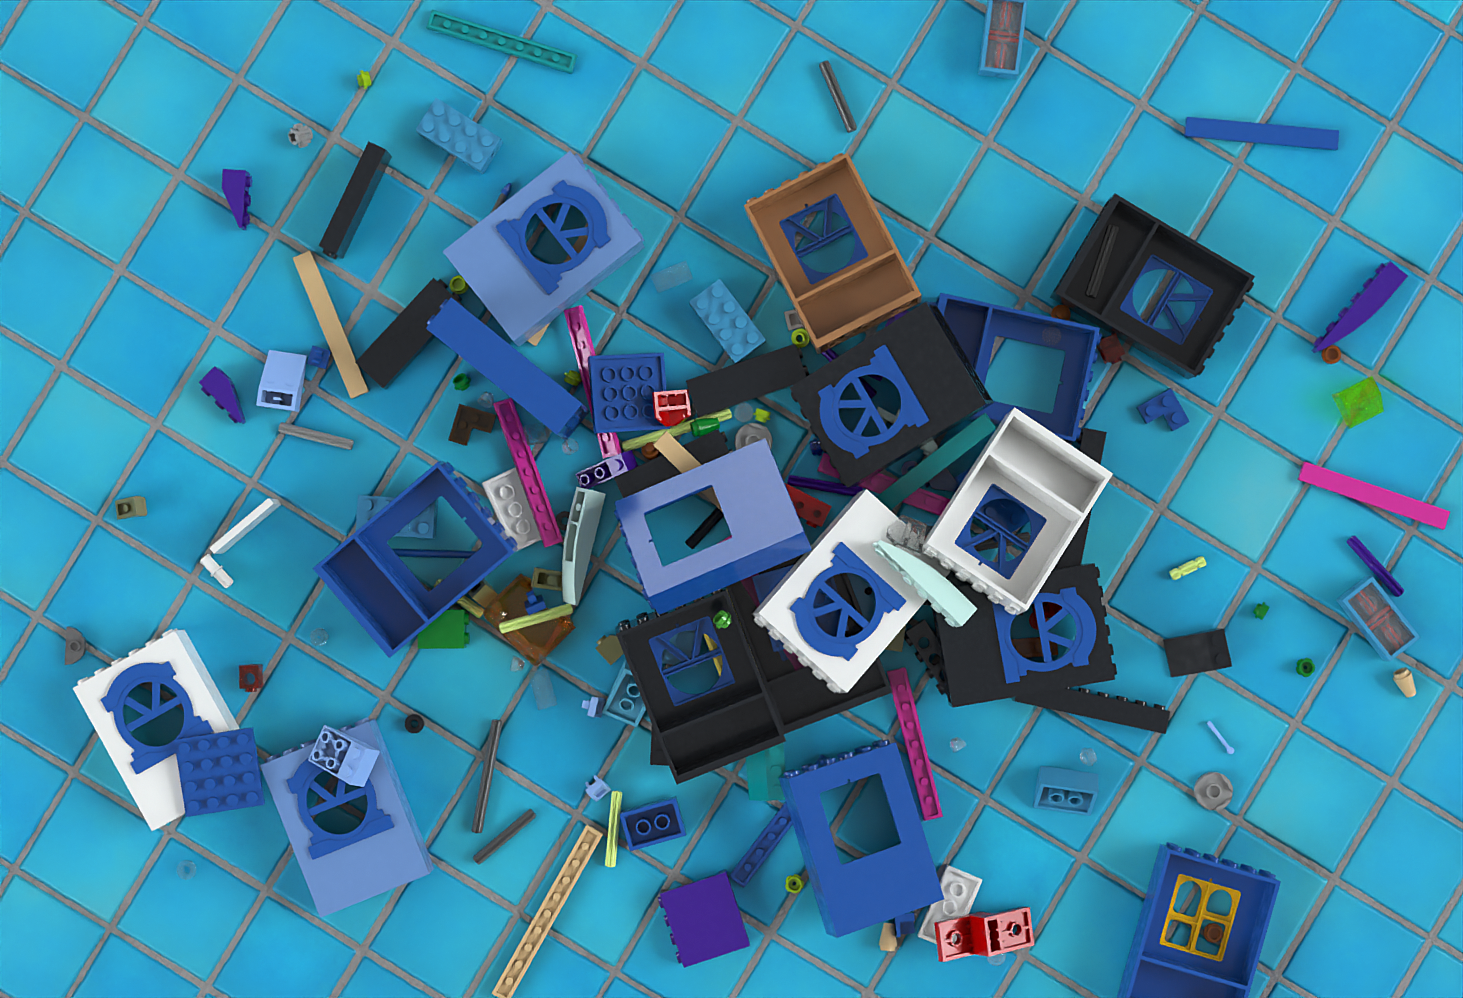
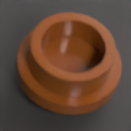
[1051,305,1071,321]
[1321,345,1341,364]
[641,442,660,460]
[1203,923,1223,943]

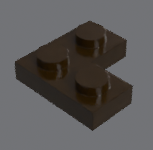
[448,404,497,446]

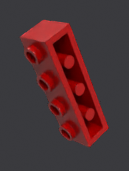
[785,483,832,529]

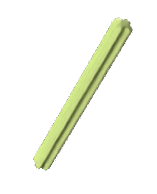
[622,409,732,452]

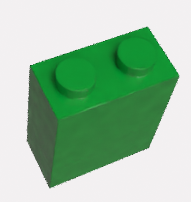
[418,609,470,649]

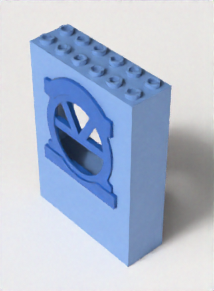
[442,151,645,347]
[260,717,434,918]

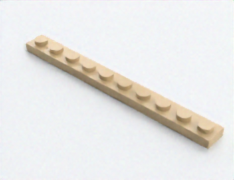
[491,824,603,998]

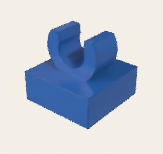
[307,345,332,370]
[524,590,547,615]

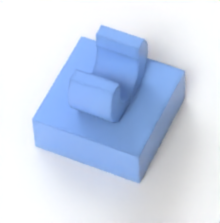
[582,697,606,717]
[585,775,611,802]

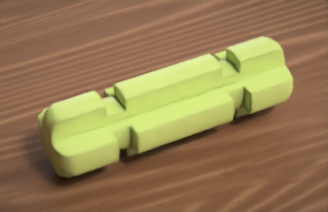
[1169,556,1207,580]

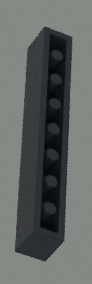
[1053,428,1107,569]
[1012,687,1170,734]

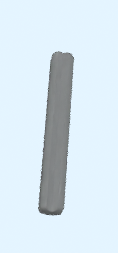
[278,422,354,450]

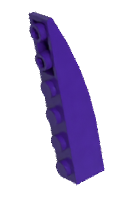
[1311,261,1408,353]

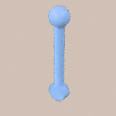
[1206,721,1234,754]

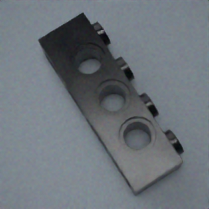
[904,619,947,696]

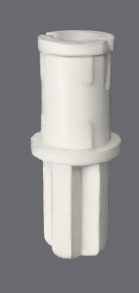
[200,554,234,588]

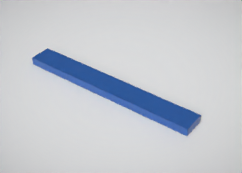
[1184,117,1339,151]
[728,754,827,888]

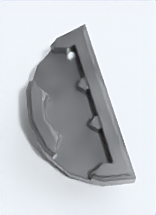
[65,626,87,665]

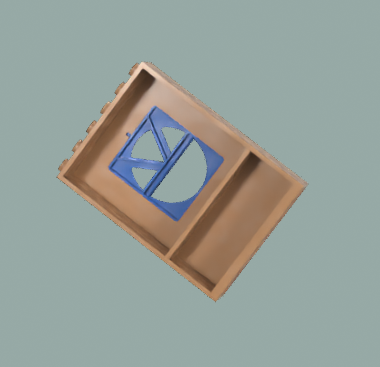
[744,153,922,354]

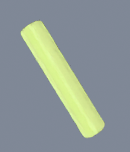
[434,579,485,618]

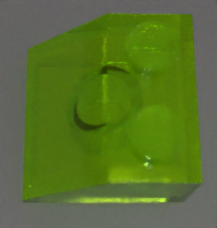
[1332,376,1384,429]

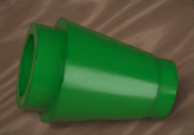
[690,417,720,438]

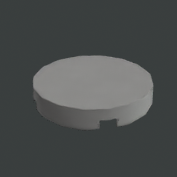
[734,423,773,450]
[1194,772,1233,810]

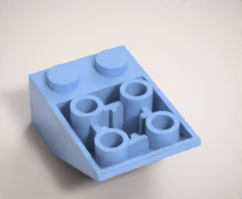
[256,350,307,412]
[308,725,380,787]

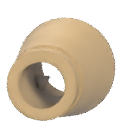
[1393,667,1417,698]
[878,923,897,951]

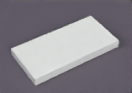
[482,467,541,551]
[210,498,282,554]
[917,864,982,944]

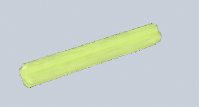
[499,604,573,633]
[605,791,622,867]

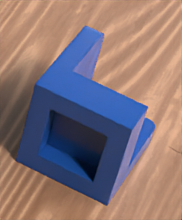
[894,911,915,937]

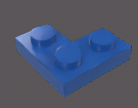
[1136,389,1190,431]

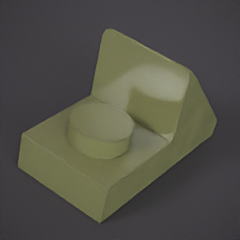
[115,496,147,520]
[531,567,563,591]

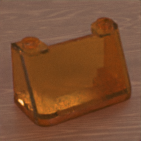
[483,574,576,666]

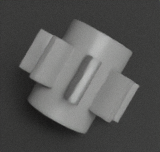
[288,123,313,148]

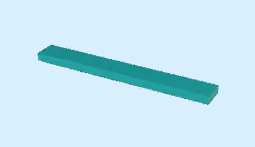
[426,9,578,74]
[876,413,997,510]

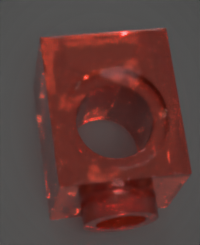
[1096,333,1125,365]
[239,664,263,692]

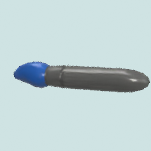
[491,183,512,213]

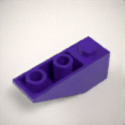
[222,169,252,230]
[199,366,246,424]
[575,450,638,489]

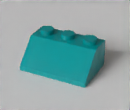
[746,743,786,801]

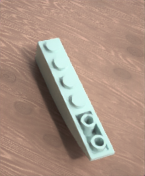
[562,487,606,606]
[872,540,977,627]

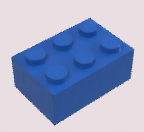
[620,796,686,851]

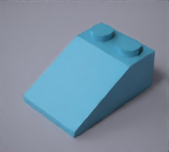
[602,659,646,728]

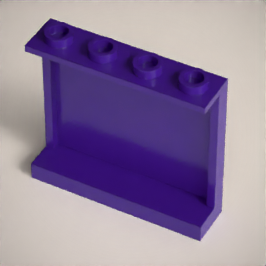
[658,869,750,968]

